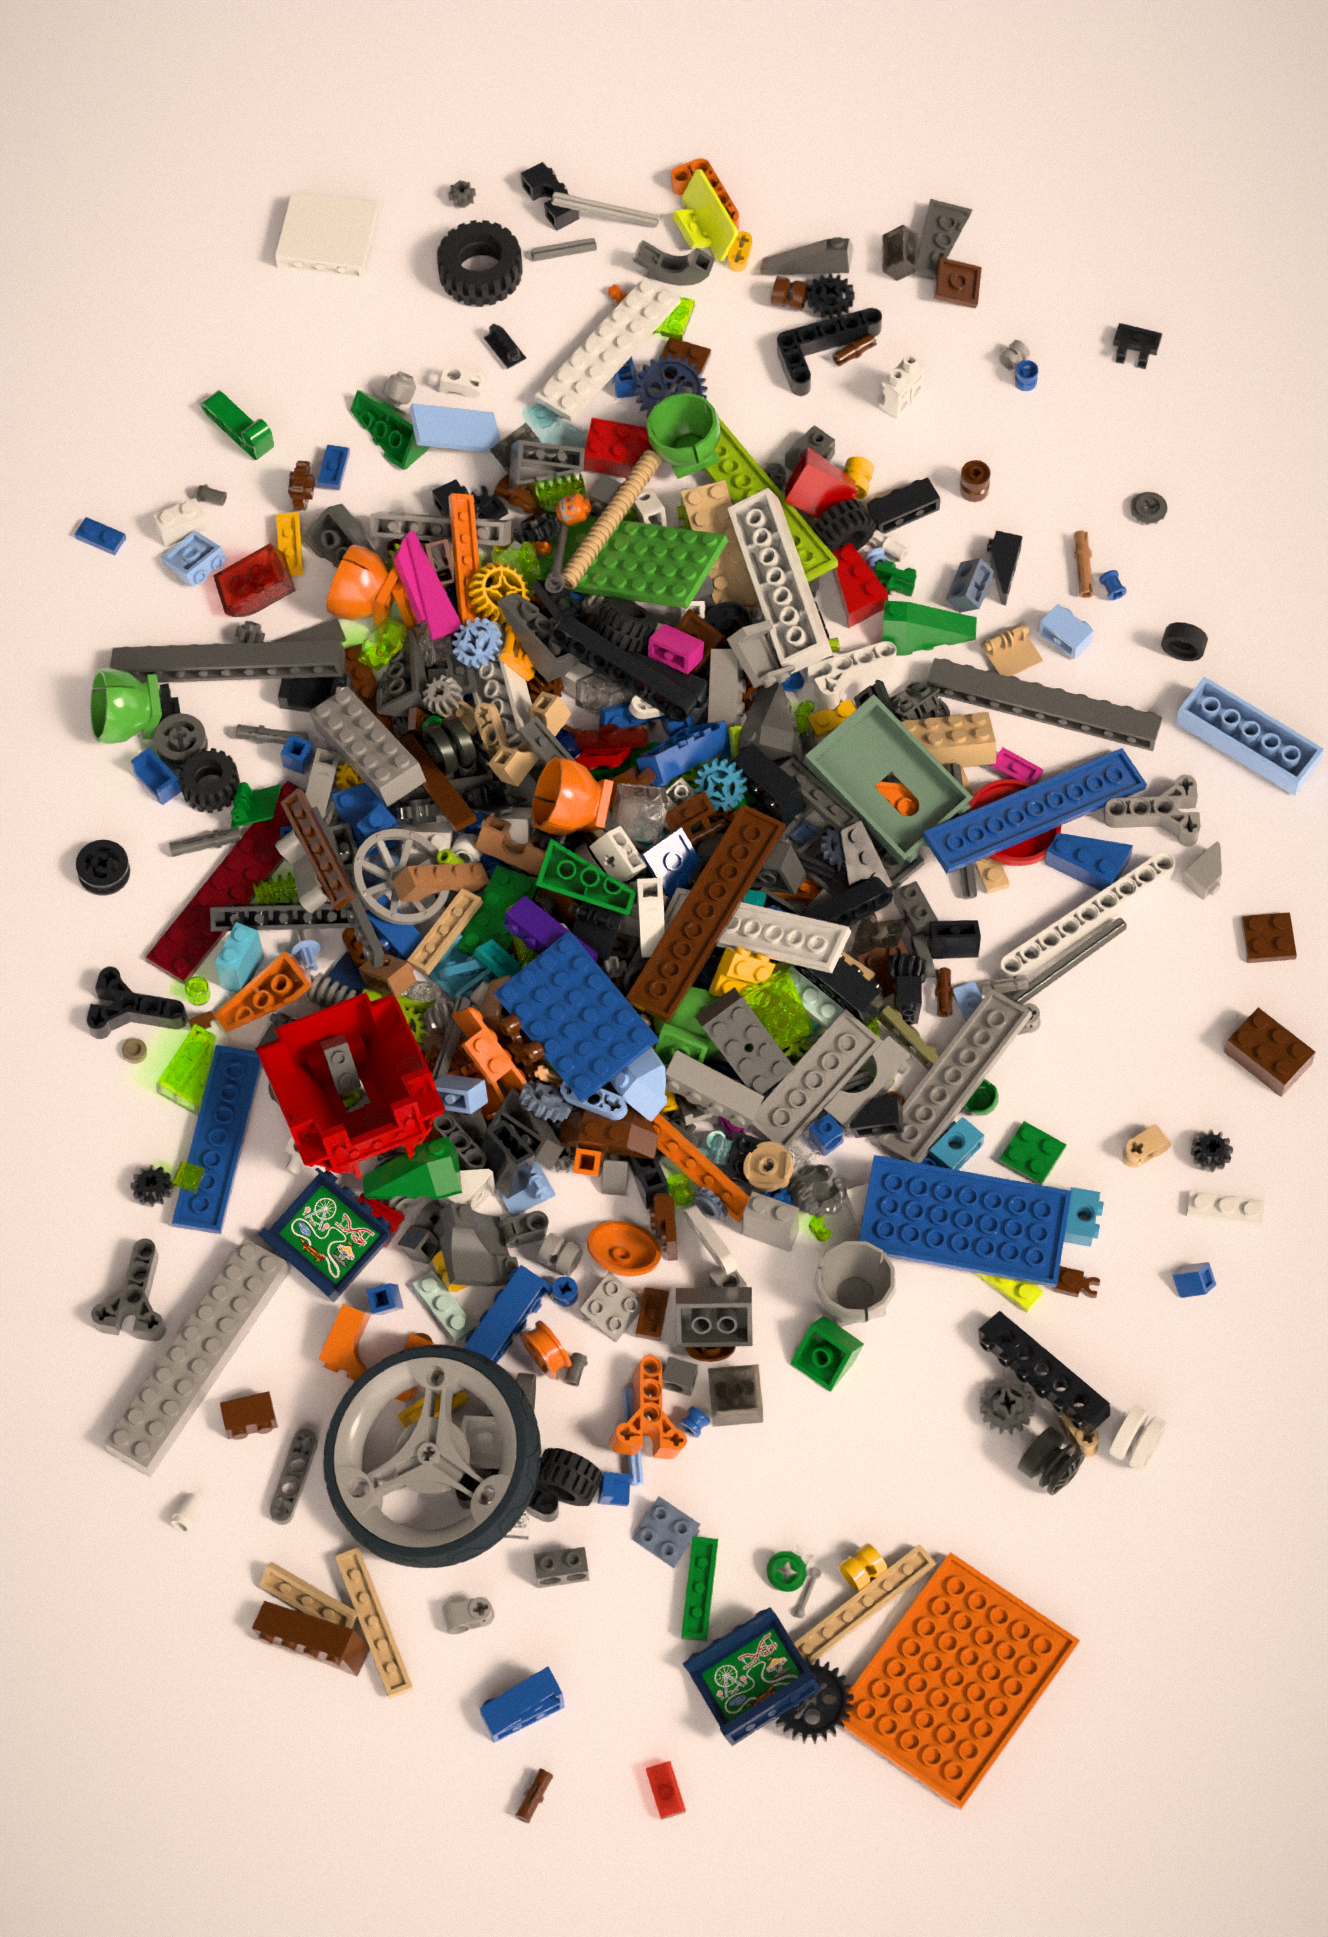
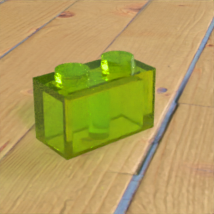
[358,616,407,671]

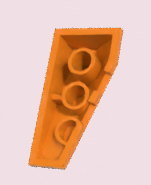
[213,951,313,1033]

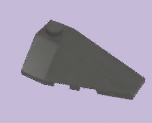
[761,237,854,275]
[376,628,429,718]
[738,683,796,760]

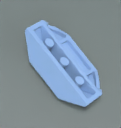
[610,1047,667,1121]

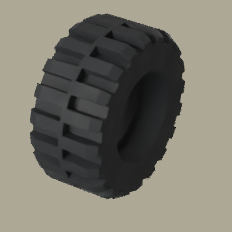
[437,220,523,307]

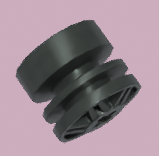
[1018,1426,1086,1496]

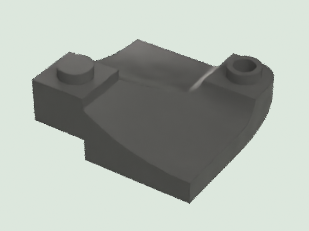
[439,1203,519,1286]

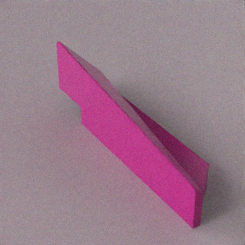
[393,531,462,642]

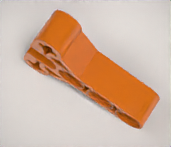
[608,1355,687,1459]

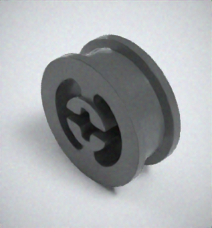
[154,713,208,769]

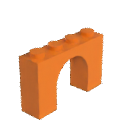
[318,1304,438,1403]

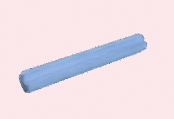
[622,1388,644,1486]

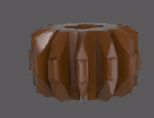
[526,672,565,704]

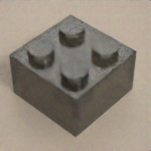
[708,1364,763,1427]

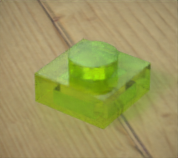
[172,1161,205,1193]

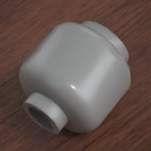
[383,371,416,407]

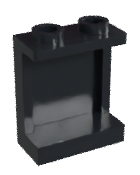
[278,672,347,713]

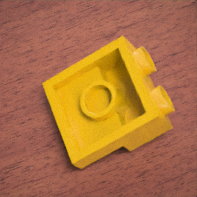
[708,946,775,1006]

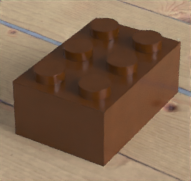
[1224,1007,1316,1097]

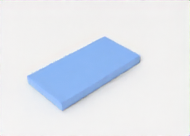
[409,403,502,454]

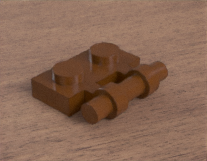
[662,791,724,847]

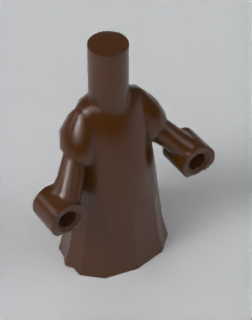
[493,474,548,514]

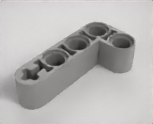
[275,829,329,914]

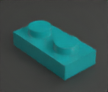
[474,939,524,978]

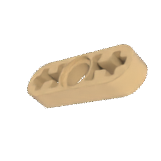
[474,703,510,756]

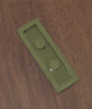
[876,1005,939,1070]

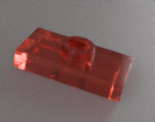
[645,1760,686,1820]

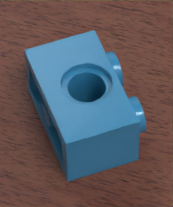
[929,1117,985,1170]
[1064,1187,1104,1247]

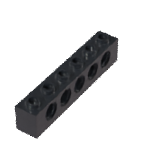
[210,901,355,932]
[978,1310,1110,1435]

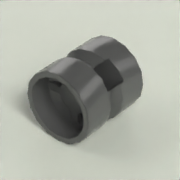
[414,1201,444,1240]

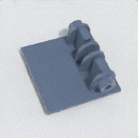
[632,1496,701,1568]

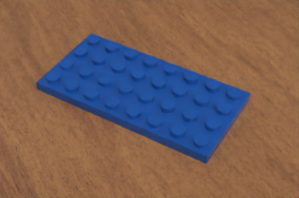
[859,1155,1072,1288]

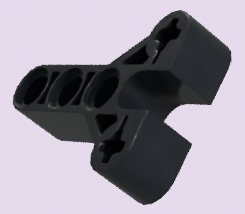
[86,966,188,1039]
[456,1468,560,1523]

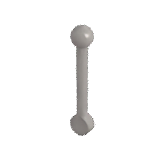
[795,1568,821,1618]

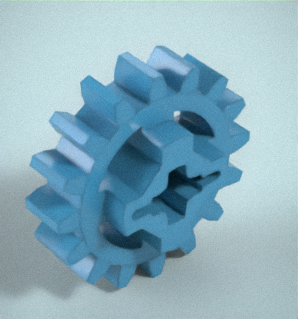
[694,759,747,811]

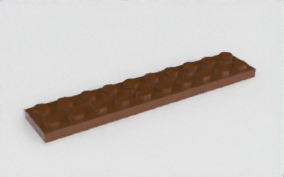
[626,804,786,1023]

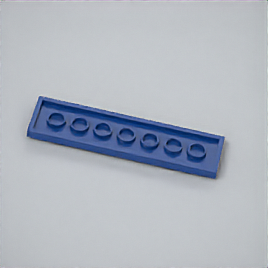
[172,1045,262,1234]

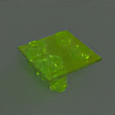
[490,542,542,590]

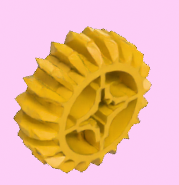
[468,561,531,624]

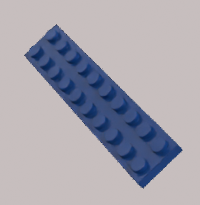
[922,748,1147,874]

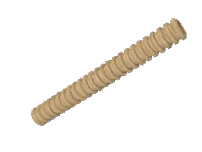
[561,450,662,590]

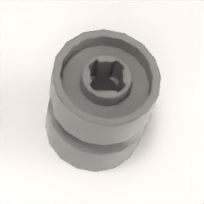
[537,1232,583,1276]

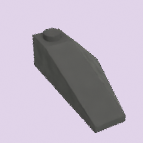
[301,503,375,569]
[497,593,581,682]

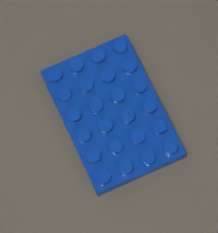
[493,931,659,1103]

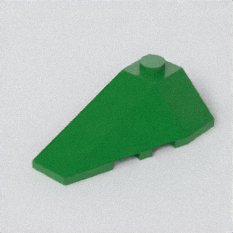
[362,1136,462,1199]

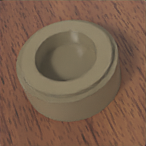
[122,1038,148,1064]

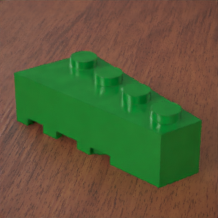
[536,839,637,916]

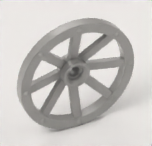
[351,829,450,925]

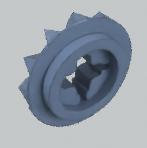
[694,1187,727,1220]

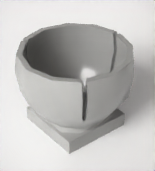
[815,1241,896,1327]

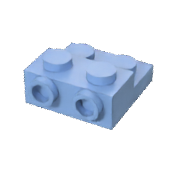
[160,530,227,587]

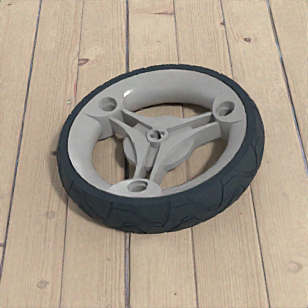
[323,1345,541,1568]

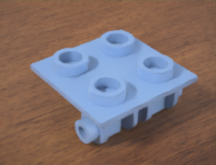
[495,1161,556,1216]

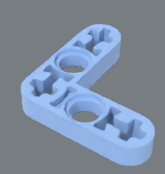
[560,1081,628,1120]

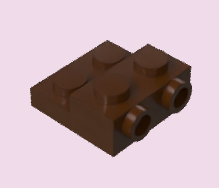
[649,1193,678,1261]

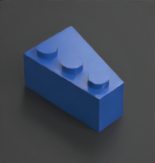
[479,1666,565,1743]

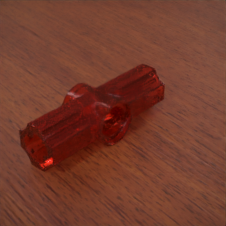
[574,724,648,752]

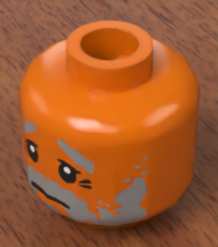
[555,493,591,526]

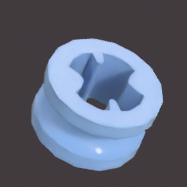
[865,548,888,570]

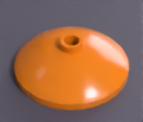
[587,1221,661,1277]

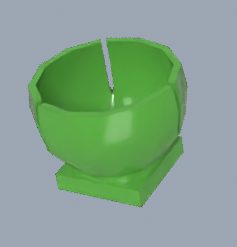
[647,393,720,479]
[90,667,162,744]
[653,987,720,1067]

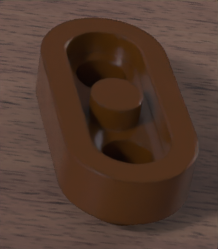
[342,928,368,968]

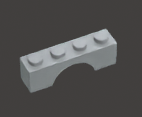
[824,1036,911,1132]

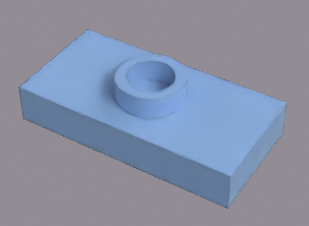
[953,981,983,1022]

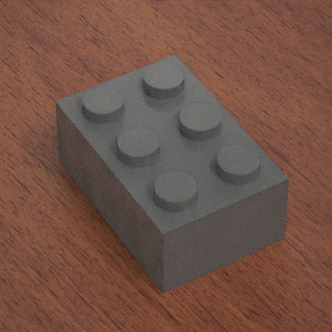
[676,1287,753,1347]

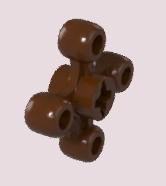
[499,1014,545,1083]

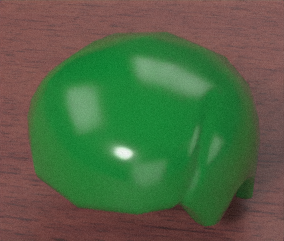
[964,1079,999,1116]

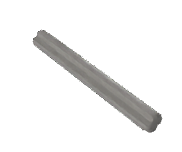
[551,192,659,227]

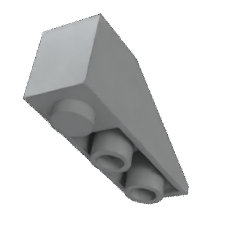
[305,748,340,820]

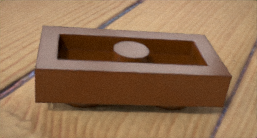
[635,1287,669,1341]

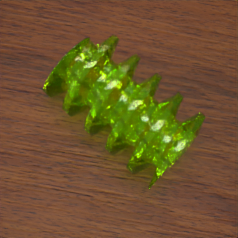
[536,473,586,511]
[252,872,299,903]

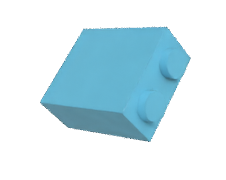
[214,922,264,994]

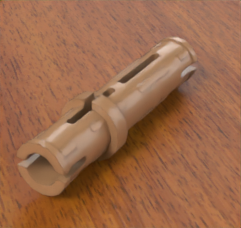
[1073,530,1094,598]

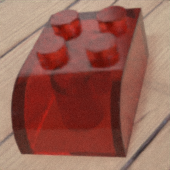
[213,543,296,617]

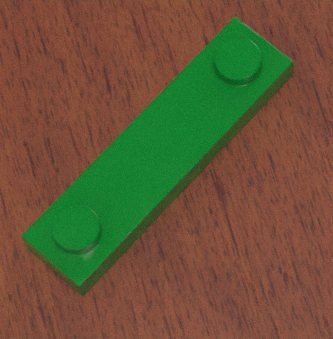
[681,1536,718,1642]

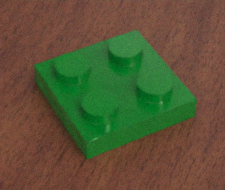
[998,1121,1067,1185]

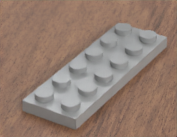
[751,1009,883,1150]

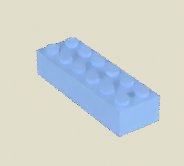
[1176,676,1324,796]

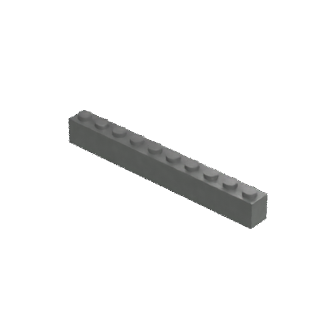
[110,639,346,683]
[927,658,1163,752]

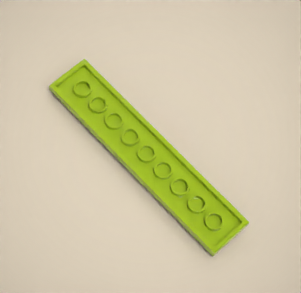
[703,418,838,582]

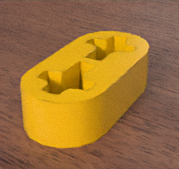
[728,231,753,272]

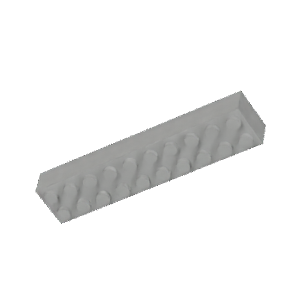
[104,1238,290,1478]

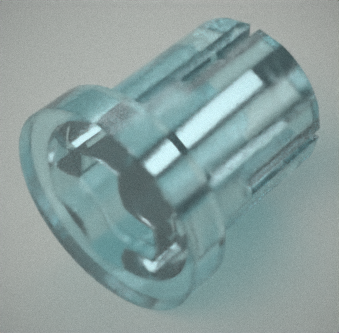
[706,1136,732,1165]

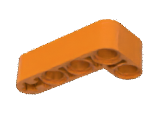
[671,158,739,231]

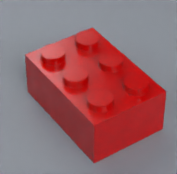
[584,417,655,482]

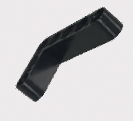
[777,307,882,396]

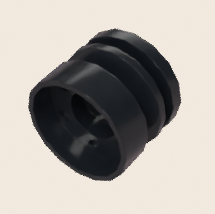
[705,602,753,649]

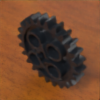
[775,1658,854,1745]

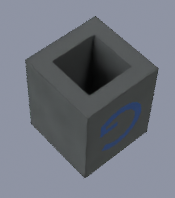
[397,1225,441,1265]

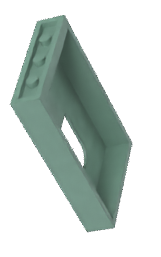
[802,694,973,865]

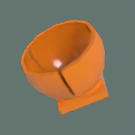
[326,544,400,628]
[531,756,614,835]

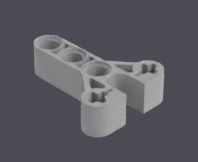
[1104,774,1201,847]

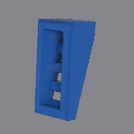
[613,356,639,398]

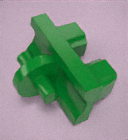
[875,560,917,597]

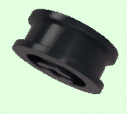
[76,839,131,896]

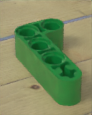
[200,390,274,461]

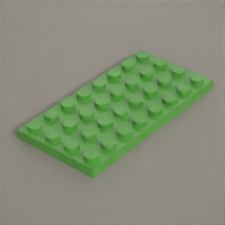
[529,515,728,609]

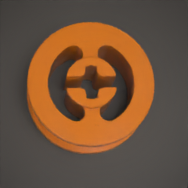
[520,1320,572,1379]

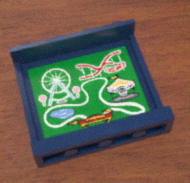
[257,1167,394,1302]
[682,1606,821,1746]

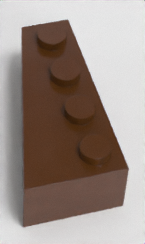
[251,1601,370,1677]

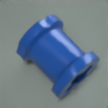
[1099,570,1127,601]

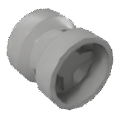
[998,340,1030,371]

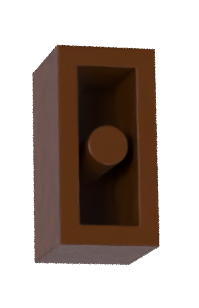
[220,1391,278,1440]

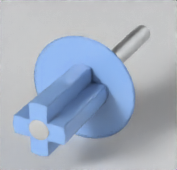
[291,929,321,973]

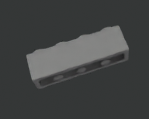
[708,649,746,729]
[665,1050,764,1129]

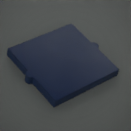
[324,951,367,996]

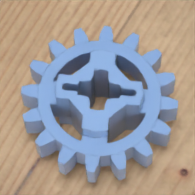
[452,617,503,669]

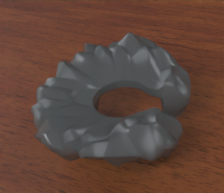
[787,1164,846,1218]

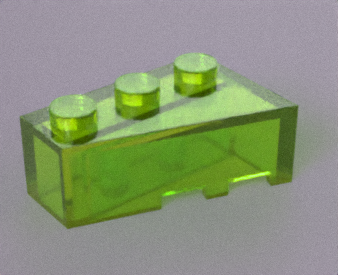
[156,1024,216,1116]

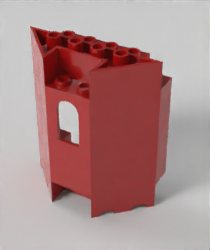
[255,992,446,1179]

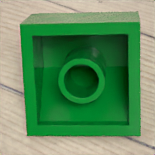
[790,1316,864,1392]

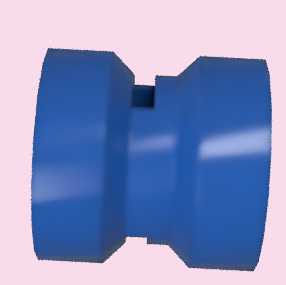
[1015,360,1039,392]

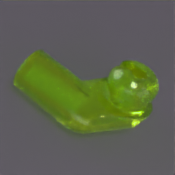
[808,1214,831,1242]

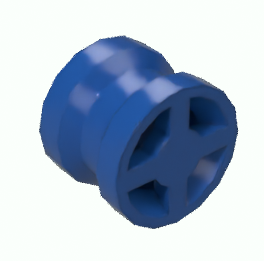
[552,1276,578,1307]
[678,1406,710,1438]

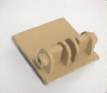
[980,624,1043,677]

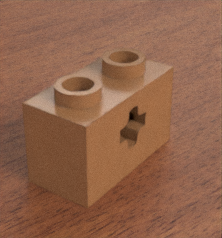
[358,953,417,998]

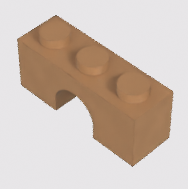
[475,816,548,876]

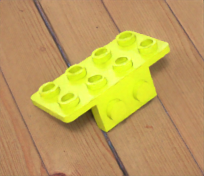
[672,169,738,262]

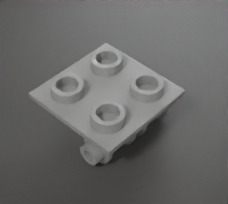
[579,1272,642,1342]

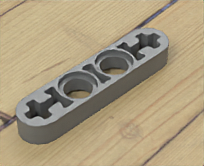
[270,1429,317,1525]

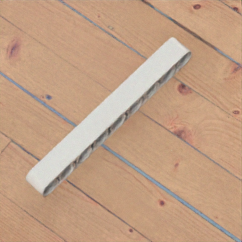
[999,852,1175,979]

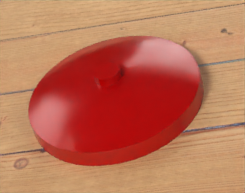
[967,779,1062,866]

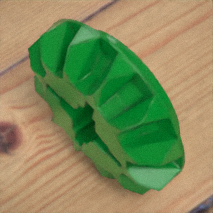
[766,1550,808,1592]

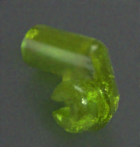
[793,700,815,734]

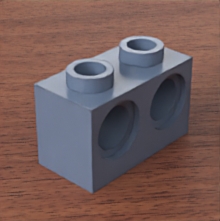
[945,558,995,613]

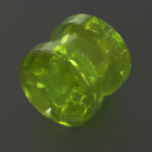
[185,976,211,1006]

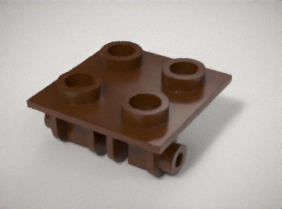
[857,937,909,998]

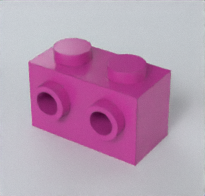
[648,624,704,674]

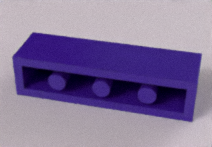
[504,896,598,963]

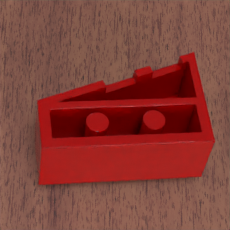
[832,543,888,629]

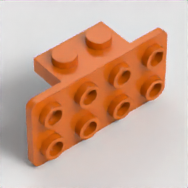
[452,1007,528,1093]

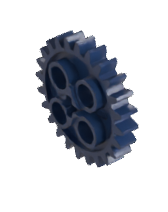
[634,354,708,418]

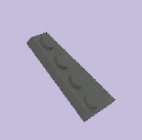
[914,199,973,281]

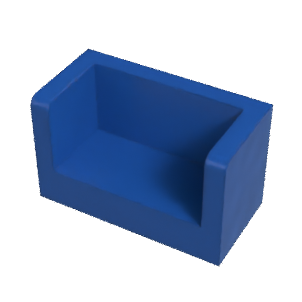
[131,747,182,805]

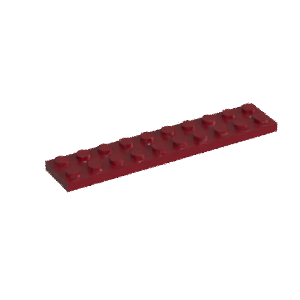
[145,780,306,985]

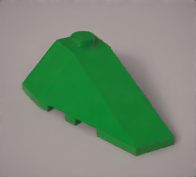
[350,390,429,470]
[882,600,977,656]

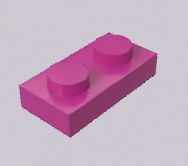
[990,747,1043,785]

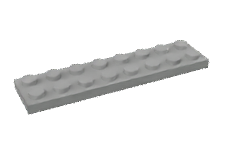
[876,989,1032,1163]

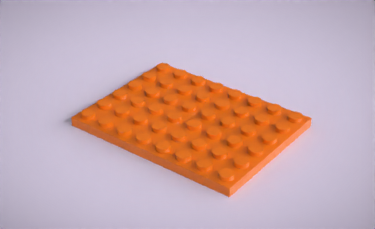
[842,1552,1080,1811]

